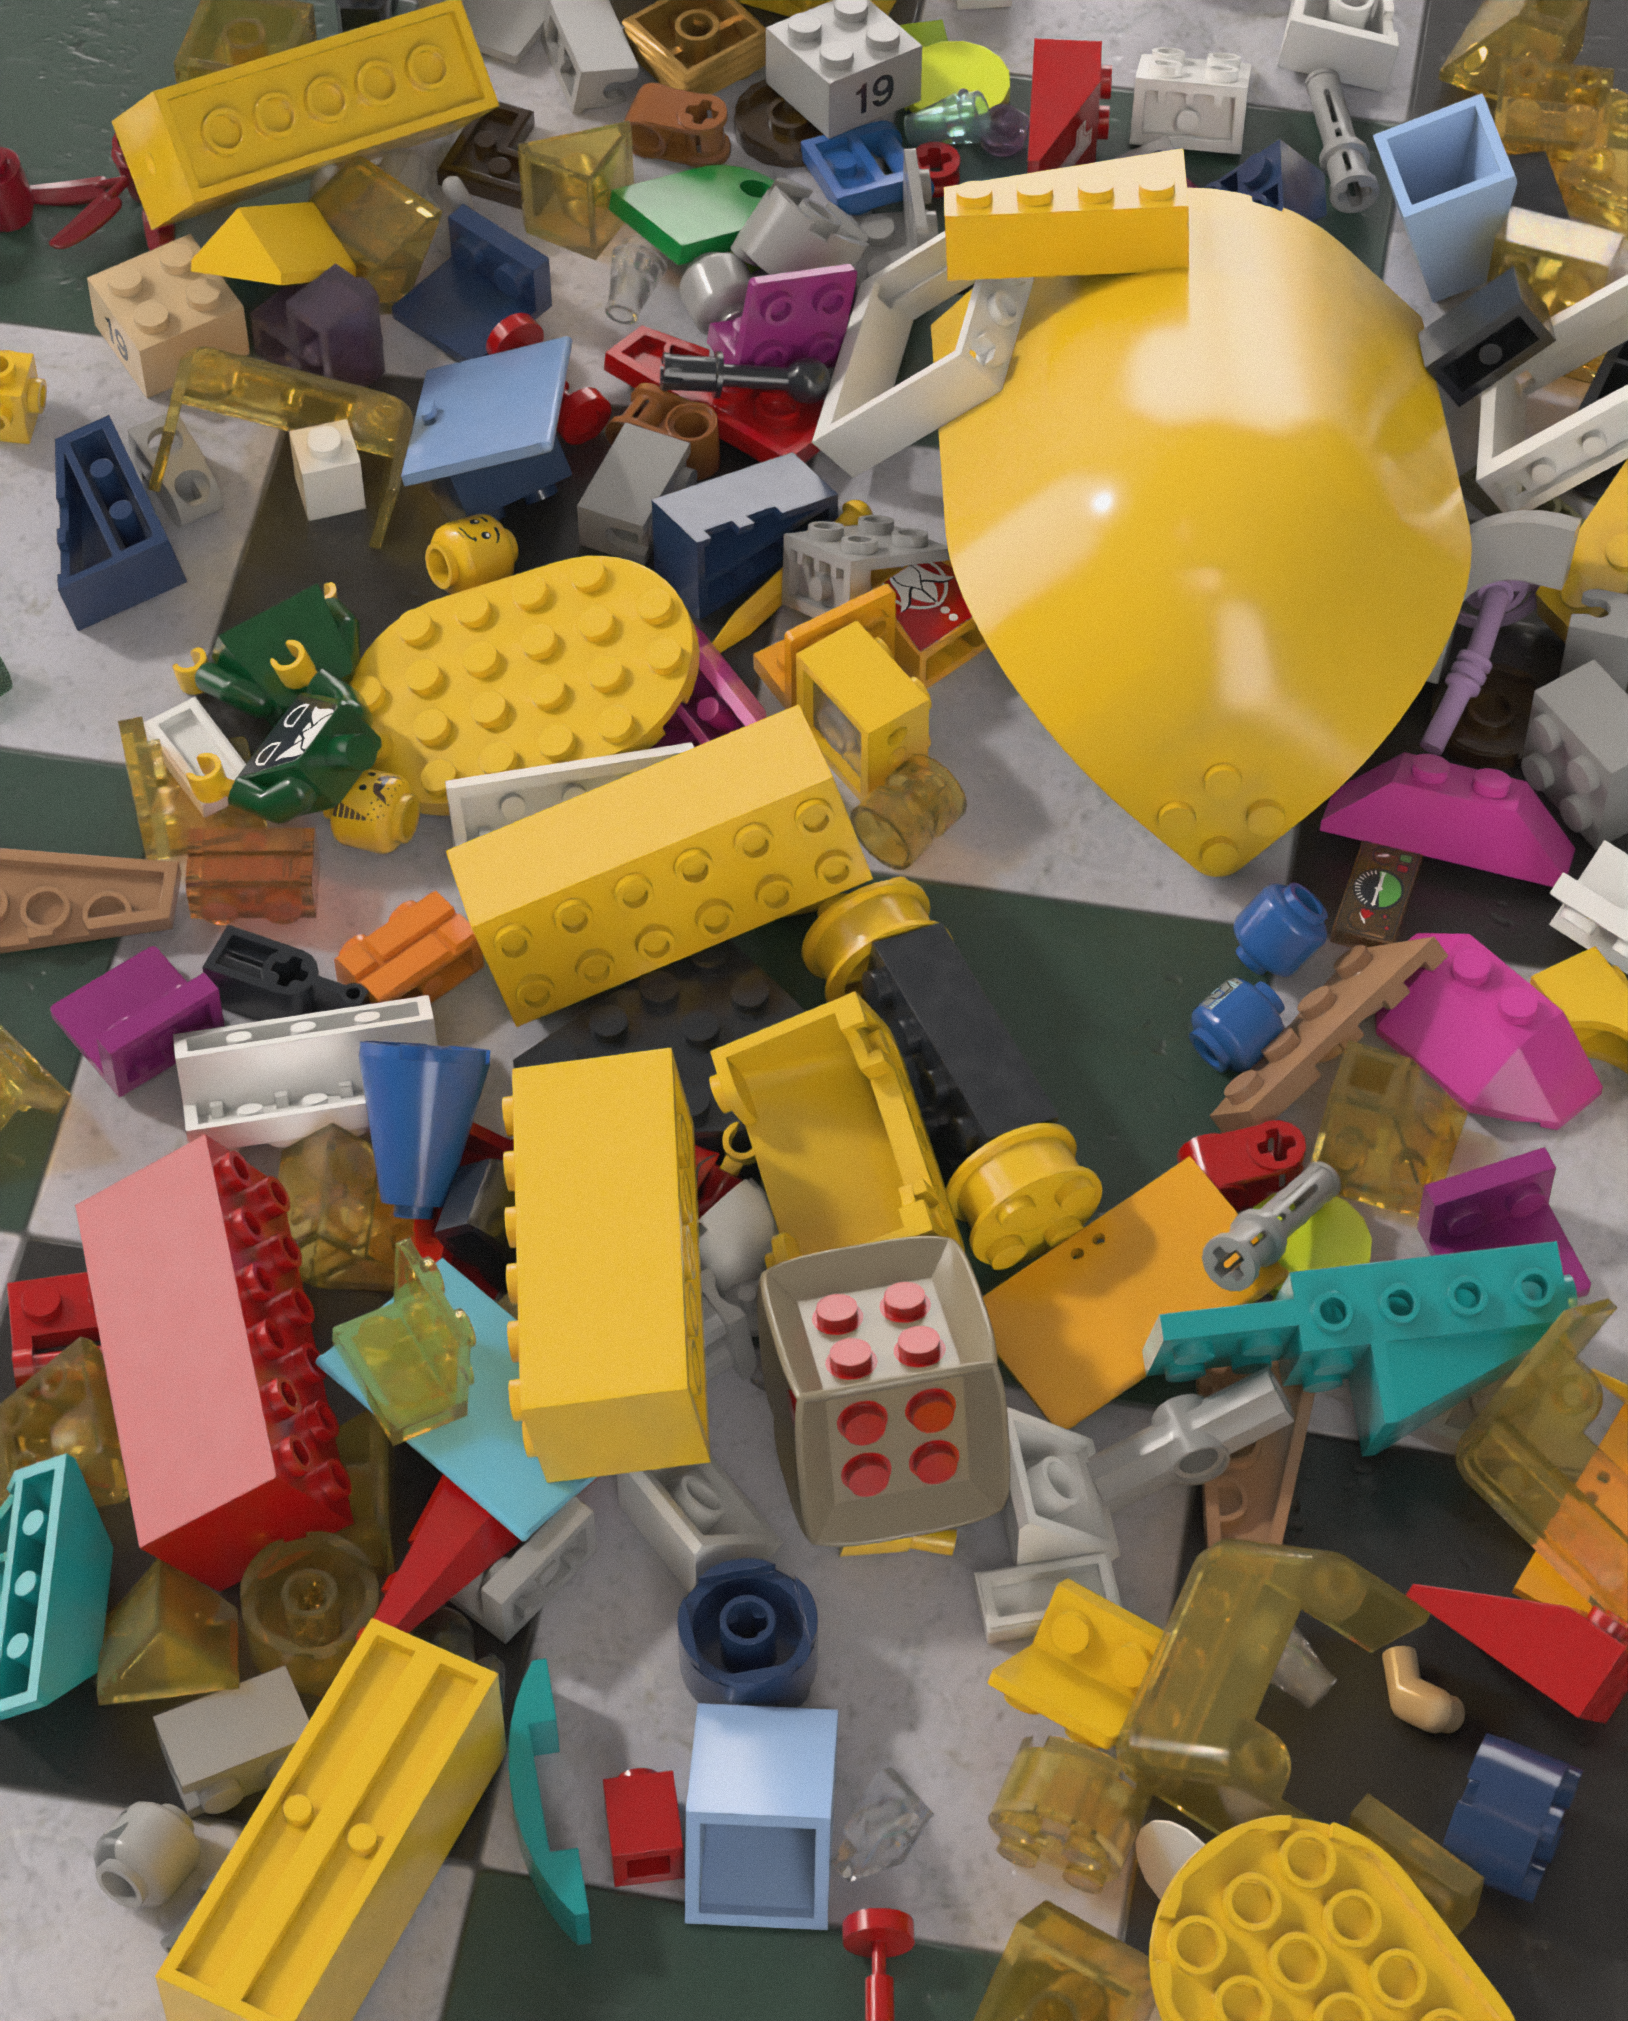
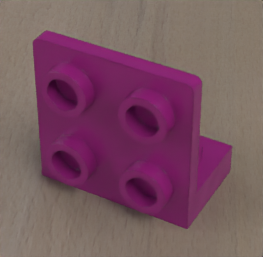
[706,264,858,368]
[50,946,225,1098]
[1417,1147,1591,1299]

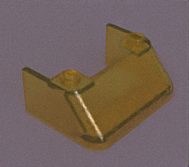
[148,347,413,549]
[1455,1298,1628,1621]
[1116,1538,1430,1835]

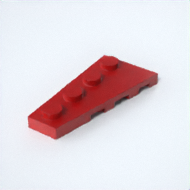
[604,325,825,463]

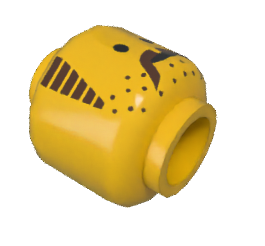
[323,768,420,854]

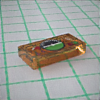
[1330,840,1424,948]

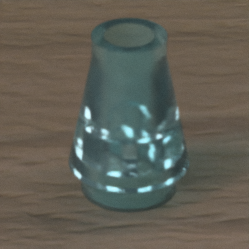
[904,88,992,148]

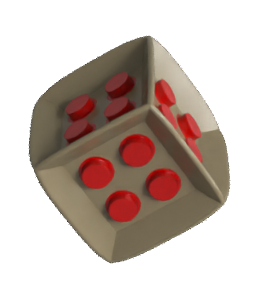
[757,1236,1010,1547]

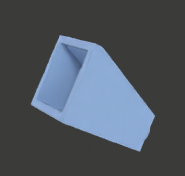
[1373,93,1517,303]
[685,1703,838,1930]

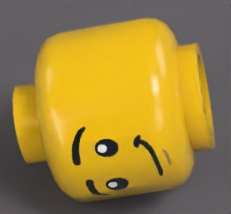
[425,514,518,595]

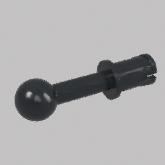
[660,351,831,404]

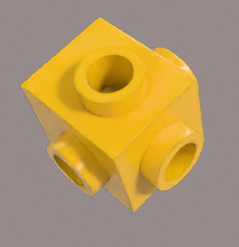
[0,350,47,444]

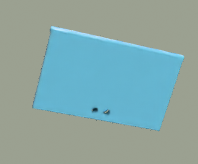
[316,1258,597,1541]

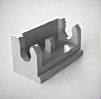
[540,0,639,114]
[1559,589,1628,693]

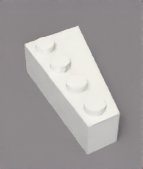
[1277,0,1399,93]

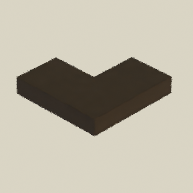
[437,101,563,216]

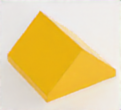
[191,202,356,285]

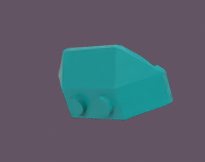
[0,1453,113,1720]

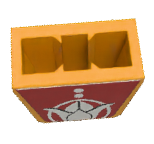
[870,560,988,689]

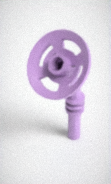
[1420,580,1541,755]

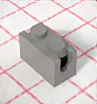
[577,423,697,565]
[153,1665,309,1818]

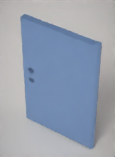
[401,336,573,486]

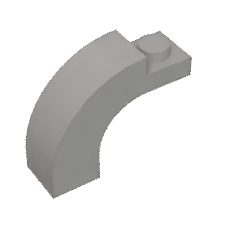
[1426,510,1582,684]

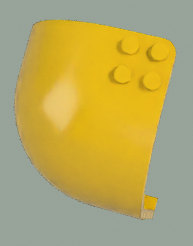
[931,188,1472,877]

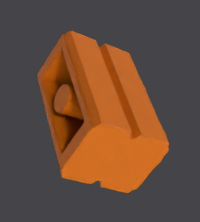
[334,891,484,1004]

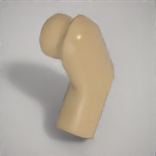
[1382,1646,1465,1734]

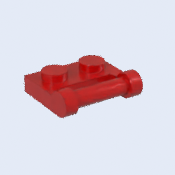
[7,1272,106,1390]

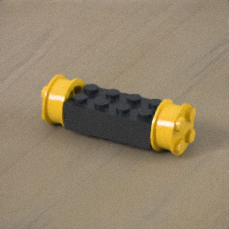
[801,877,1102,1270]

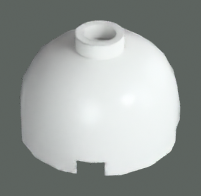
[699,1178,779,1299]

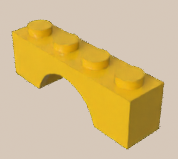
[1530,946,1628,1074]

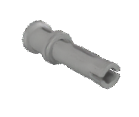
[1305,68,1380,213]
[1202,1162,1341,1291]

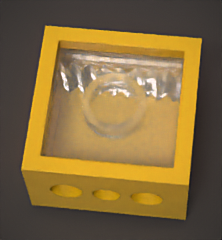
[796,620,932,810]

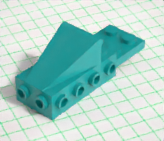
[1142,1241,1578,1457]

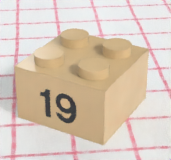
[87,234,250,399]

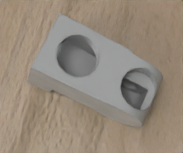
[128,409,224,528]

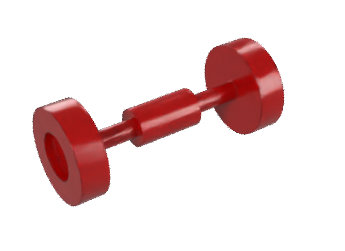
[486,313,612,445]
[842,1908,915,2021]

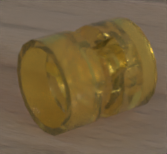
[850,753,967,870]

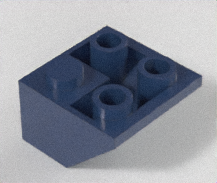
[1204,139,1327,223]

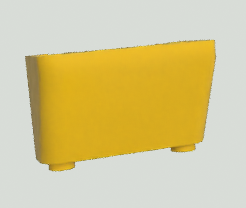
[709,991,965,1269]

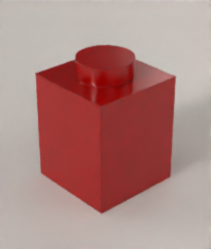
[603,1768,685,1887]

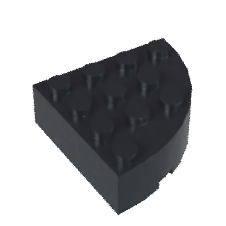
[513,939,806,1176]

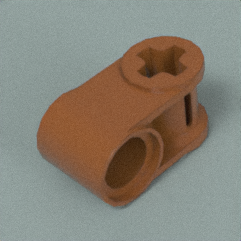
[619,83,731,168]
[605,383,721,480]

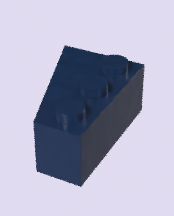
[55,415,187,631]
[651,452,838,620]

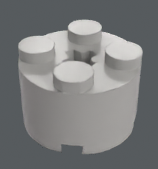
[730,177,869,275]

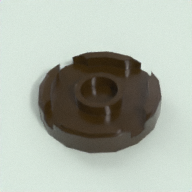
[734,79,824,168]
[1430,663,1538,770]

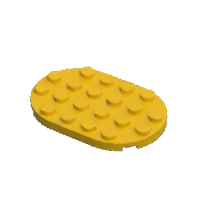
[348,556,700,816]
[1149,1815,1516,2021]

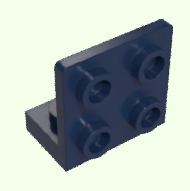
[391,204,552,362]

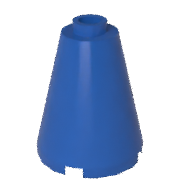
[358,1041,490,1219]

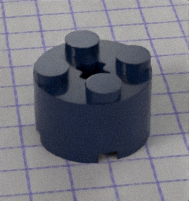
[677,1558,818,1708]
[1438,1733,1584,1904]

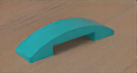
[508,1658,592,1945]

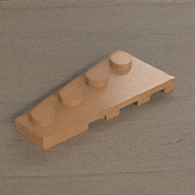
[0,848,182,954]
[1210,937,1448,1133]
[1196,1361,1315,1584]

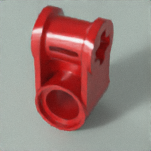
[1176,1120,1306,1213]

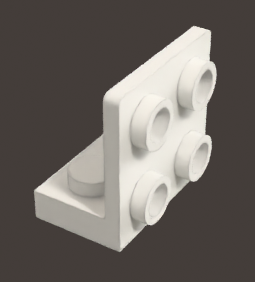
[1129,47,1252,154]

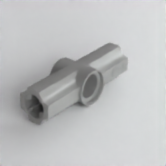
[1086,1366,1295,1513]

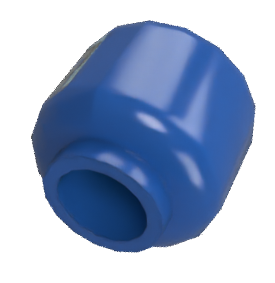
[1234,882,1328,977]
[1189,978,1285,1072]

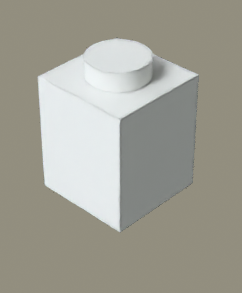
[289,419,366,521]

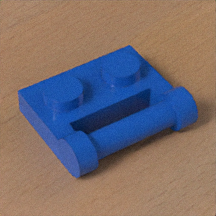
[801,120,935,215]

